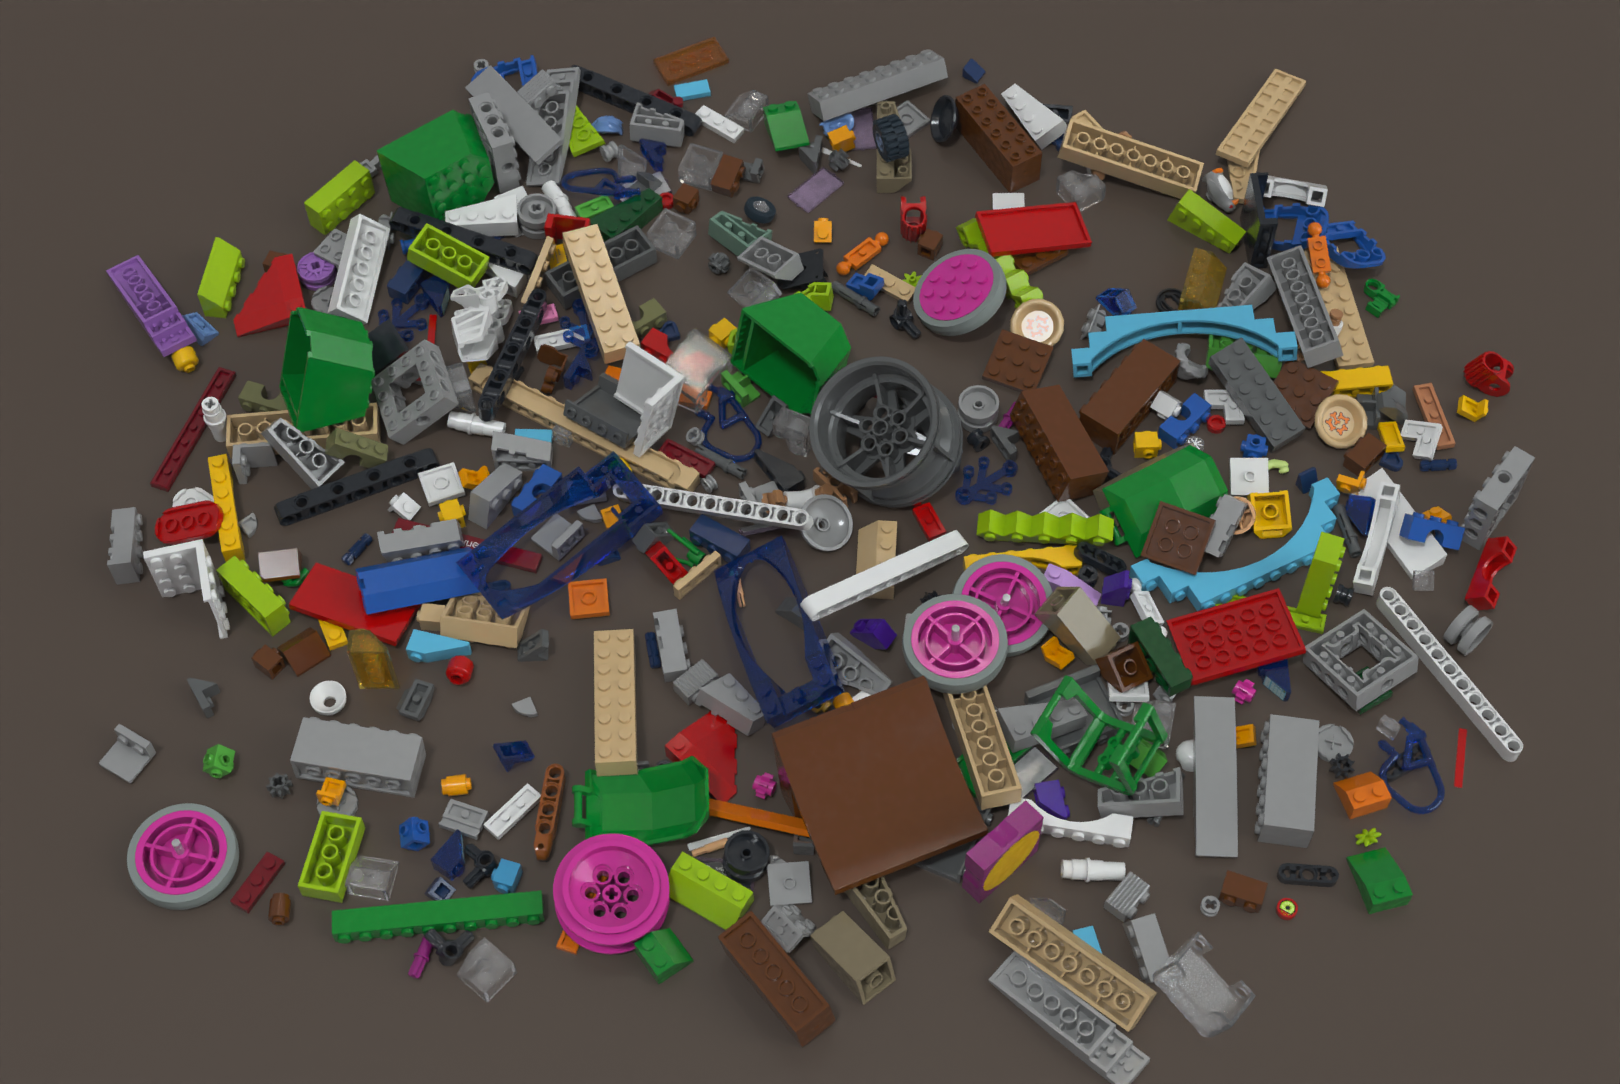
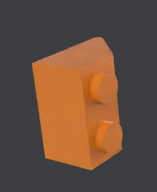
[1333,771,1392,819]

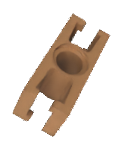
[813,467,858,508]

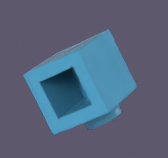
[491,858,523,894]

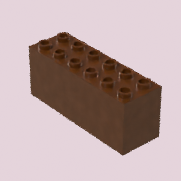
[955,84,1042,193]
[1079,339,1181,455]
[1010,385,1109,502]
[718,911,836,1047]

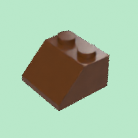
[1095,641,1153,693]

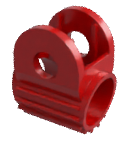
[900,196,927,243]
[1463,351,1514,397]

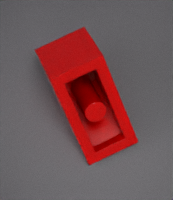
[645,541,688,585]

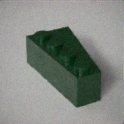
[590,188,663,242]
[1127,617,1193,697]

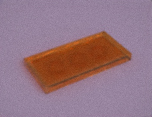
[653,37,729,86]

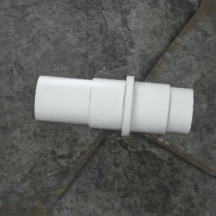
[541,181,577,217]
[201,397,227,442]
[447,411,506,437]
[1061,858,1126,882]

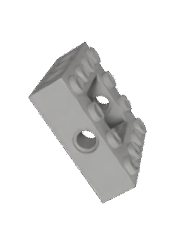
[468,92,521,194]
[371,339,459,445]
[1461,446,1535,550]
[1303,609,1419,711]

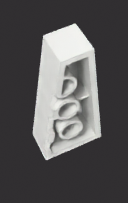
[1001,84,1067,150]
[445,194,519,236]

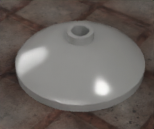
[799,494,853,551]

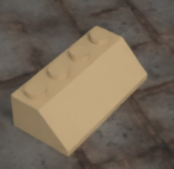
[856,520,897,599]

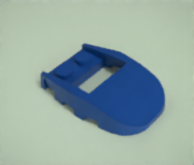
[471,55,538,86]
[1263,203,1329,251]
[1324,220,1386,268]

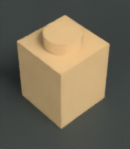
[417,603,446,631]

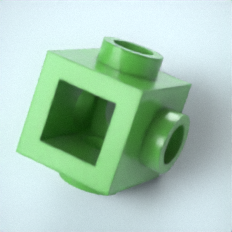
[203,744,235,778]

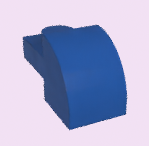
[846,273,884,301]

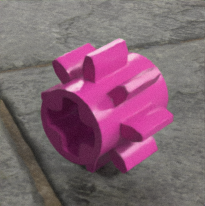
[1232,679,1257,704]
[752,772,777,799]

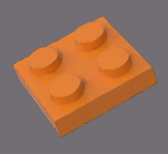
[568,578,610,619]

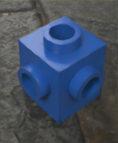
[1240,434,1268,458]
[399,817,430,851]

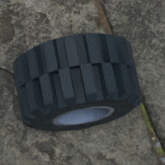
[872,114,910,163]

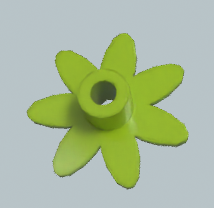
[903,271,922,287]
[1355,828,1382,847]

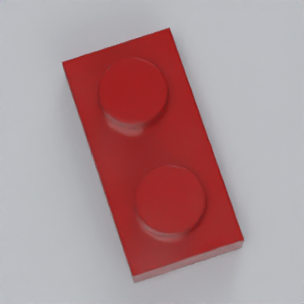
[912,502,946,541]

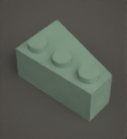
[708,211,773,256]

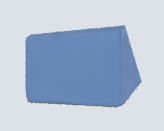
[182,312,219,346]

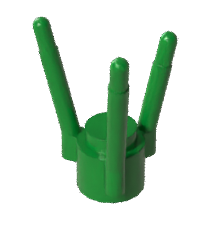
[667,529,707,568]

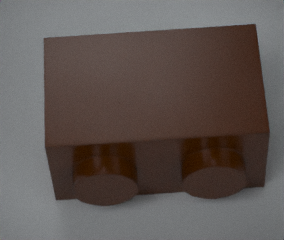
[711,154,746,198]
[1343,432,1387,477]
[1218,870,1268,913]

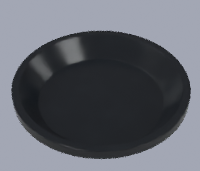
[930,95,959,143]

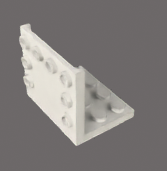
[613,342,685,457]
[143,539,230,639]

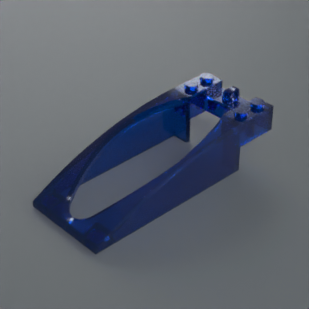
[456,451,664,620]
[714,535,845,728]

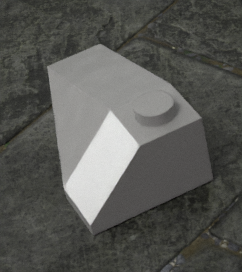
[1217,262,1277,309]
[809,633,893,695]

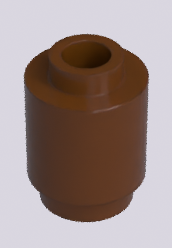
[268,893,291,926]

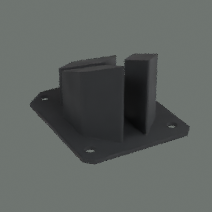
[778,248,829,291]

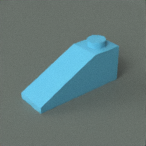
[406,629,472,663]

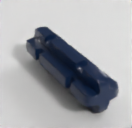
[1419,458,1457,471]
[341,533,373,566]
[645,632,661,669]

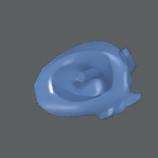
[819,113,854,137]
[592,115,623,135]

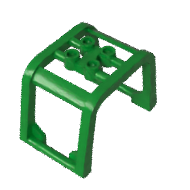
[1030,675,1168,796]

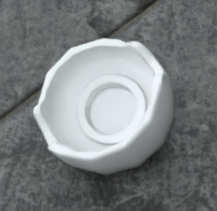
[1176,739,1193,772]

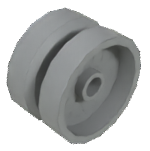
[517,193,556,239]
[957,385,999,432]
[1443,605,1493,656]

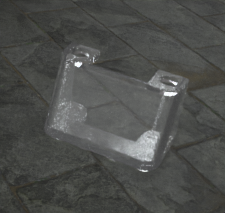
[666,328,735,414]
[1153,932,1256,1038]

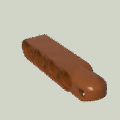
[534,764,566,861]

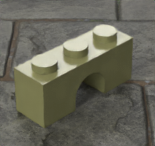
[632,298,667,339]
[238,380,287,412]
[325,428,388,468]

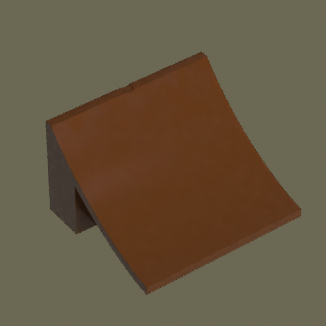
[771,675,988,895]

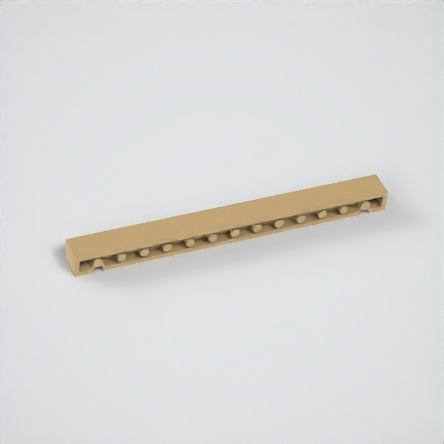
[468,363,700,492]

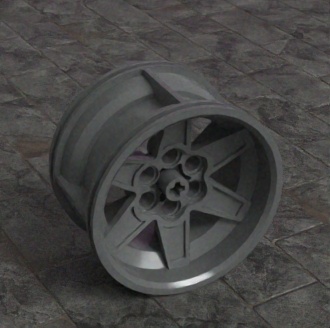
[809,356,963,508]

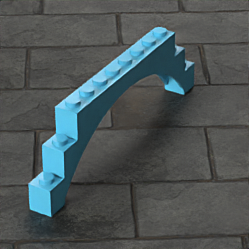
[1071,305,1298,378]
[1129,477,1340,611]

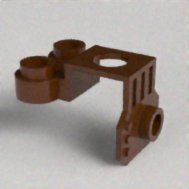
[537,344,568,394]

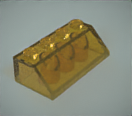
[1178,248,1227,311]
[347,628,400,689]

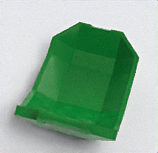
[1099,445,1228,558]
[572,756,709,846]

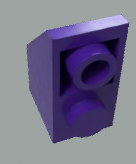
[1101,570,1132,607]
[850,619,897,649]
[1033,780,1070,820]

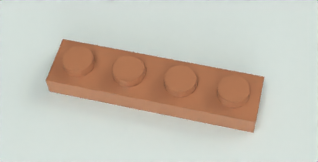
[1413,383,1456,450]

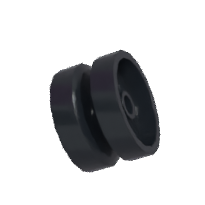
[722,830,770,884]

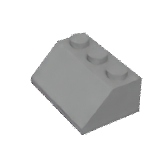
[737,236,804,280]

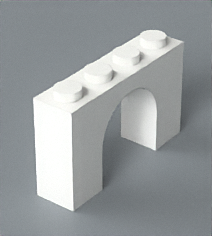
[1263,176,1328,207]

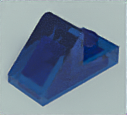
[639,138,667,173]
[563,350,593,390]
[493,740,535,772]

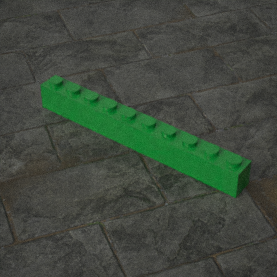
[332,890,545,944]

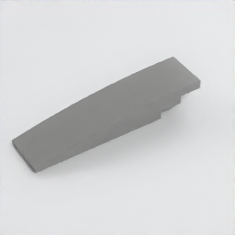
[465,65,564,165]
[526,67,581,187]
[1193,696,1238,858]
[988,950,1150,1084]

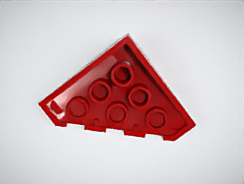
[233,254,306,337]
[665,711,737,802]

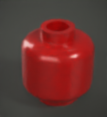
[446,655,474,685]

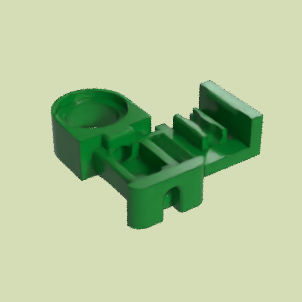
[1363,279,1400,318]

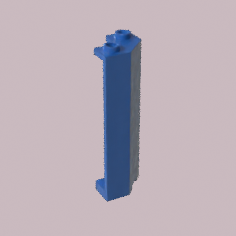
[355,547,484,614]

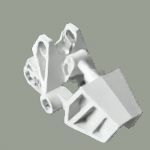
[450,277,513,362]

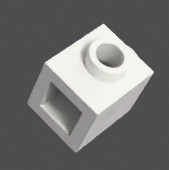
[1150,391,1183,420]

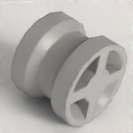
[600,141,620,162]

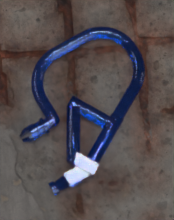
[561,168,640,200]
[694,384,762,462]
[1378,717,1445,814]

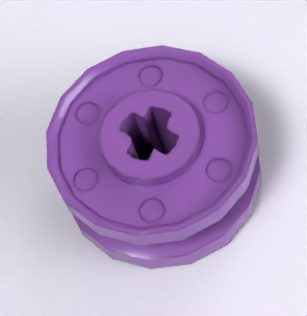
[297,252,337,291]

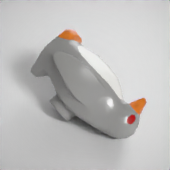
[1202,168,1239,212]

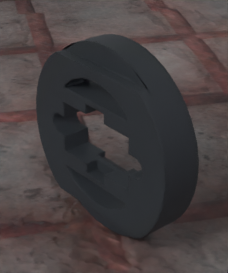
[1156,288,1189,312]

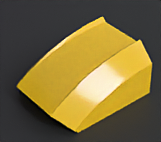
[1247,490,1292,539]

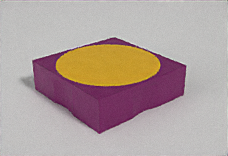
[962,800,1044,904]

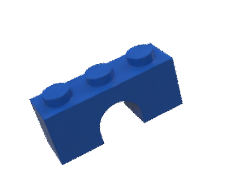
[1158,393,1212,449]
[511,464,563,524]
[1399,512,1465,550]

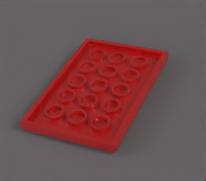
[1166,588,1306,686]

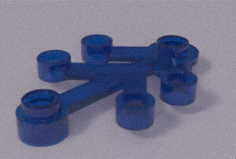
[378,293,430,342]
[559,299,599,358]
[955,456,1018,505]

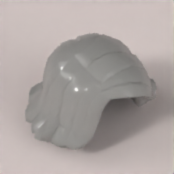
[1175,343,1208,380]

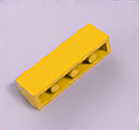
[1321,366,1393,398]

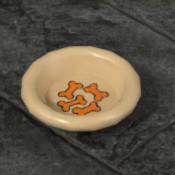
[1010,299,1064,346]
[1315,394,1367,449]

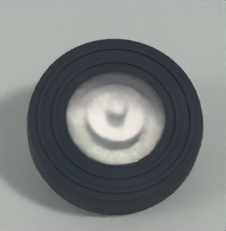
[744,196,776,224]

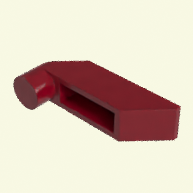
[649,89,683,108]

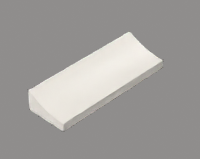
[327,214,390,325]
[1348,468,1447,579]

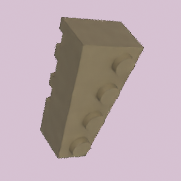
[845,876,907,950]

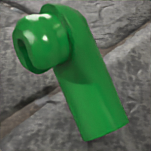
[281,568,310,587]

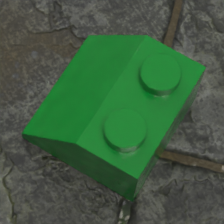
[634,928,694,985]

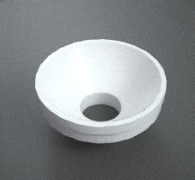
[309,681,347,715]

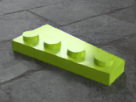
[569,105,606,157]

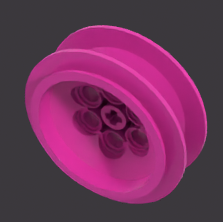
[553,834,669,954]

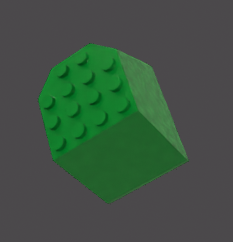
[376,110,494,221]
[730,293,851,416]
[279,307,375,433]

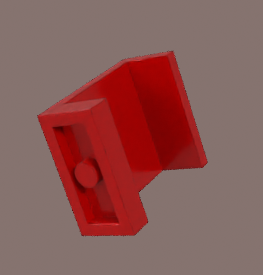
[544,213,591,245]

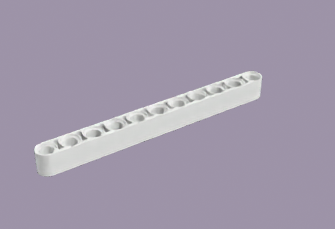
[613,481,813,531]
[800,530,969,621]
[1376,587,1523,762]

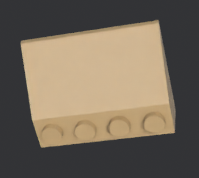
[440,590,532,648]

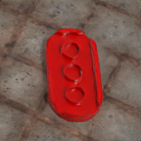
[155,500,223,545]

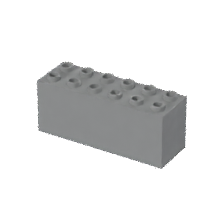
[1255,714,1319,848]
[290,717,426,798]

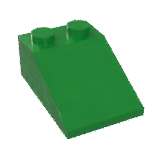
[763,101,809,151]
[1346,847,1413,914]

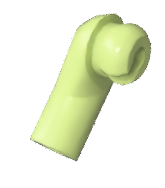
[1268,459,1289,474]

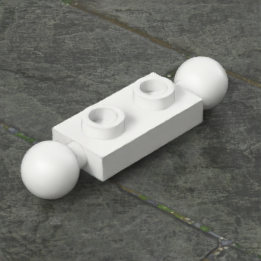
[1130,578,1167,638]

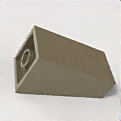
[1034,587,1121,665]
[810,911,896,1005]

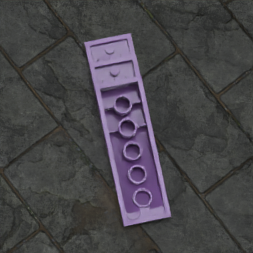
[106,255,197,357]

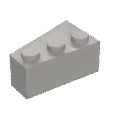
[630,102,684,147]
[491,431,553,471]
[468,463,523,529]
[1205,494,1248,557]
[653,609,691,682]
[695,673,768,736]
[1122,913,1175,983]

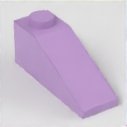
[1044,563,1101,606]

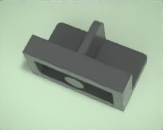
[1356,387,1380,430]

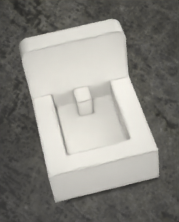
[388,492,421,520]

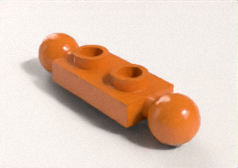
[1307,222,1331,288]
[836,232,889,276]

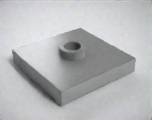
[767,861,812,907]

